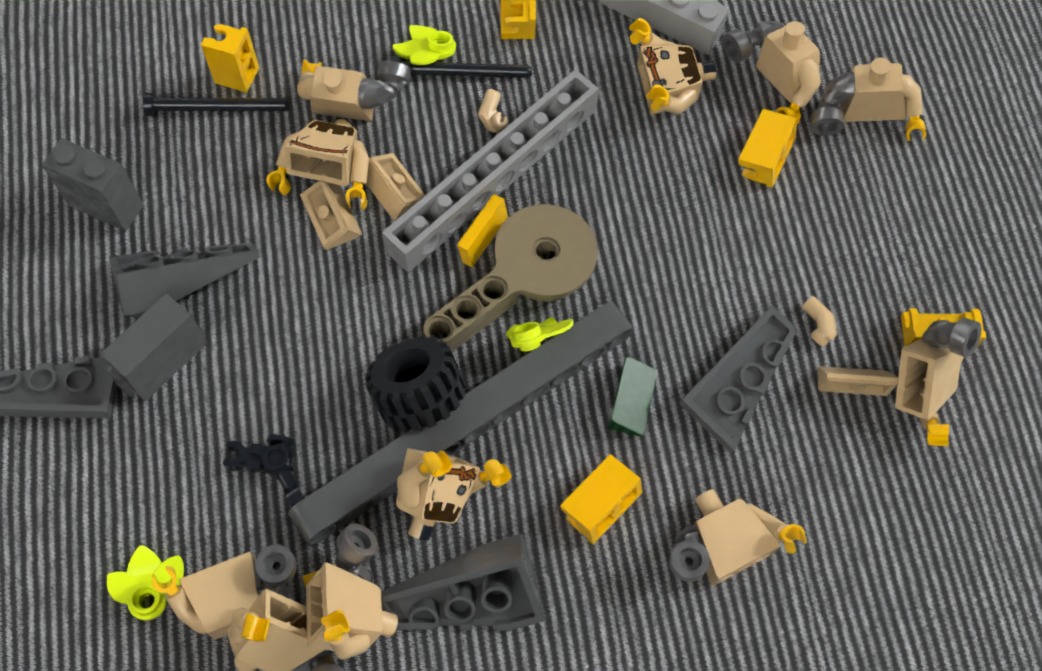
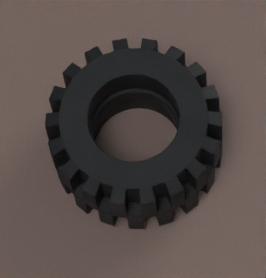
[365,336,466,432]

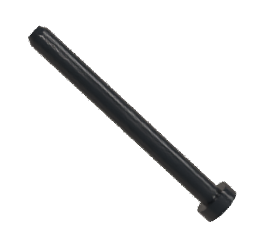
[392,56,532,78]
[143,93,290,116]

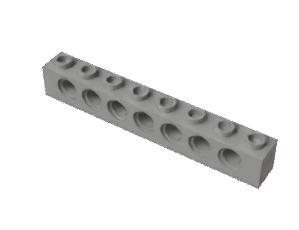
[382,69,599,273]

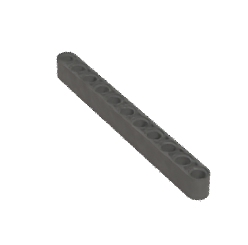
[288,302,634,546]

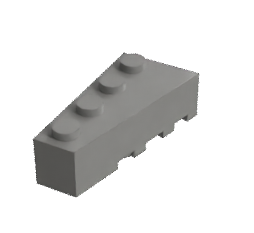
[600,0,729,55]

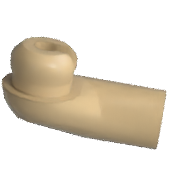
[478,89,508,133]
[802,296,837,346]

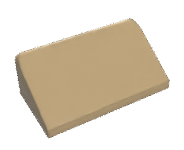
[366,153,425,221]
[300,181,362,250]
[818,366,898,396]

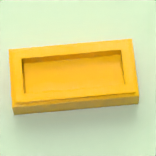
[457,194,508,268]

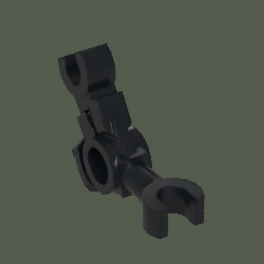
[223,434,305,507]

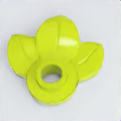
[392,25,456,65]
[506,317,574,351]
[107,545,184,621]

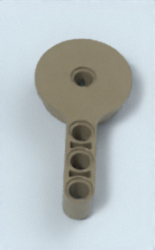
[423,204,598,352]

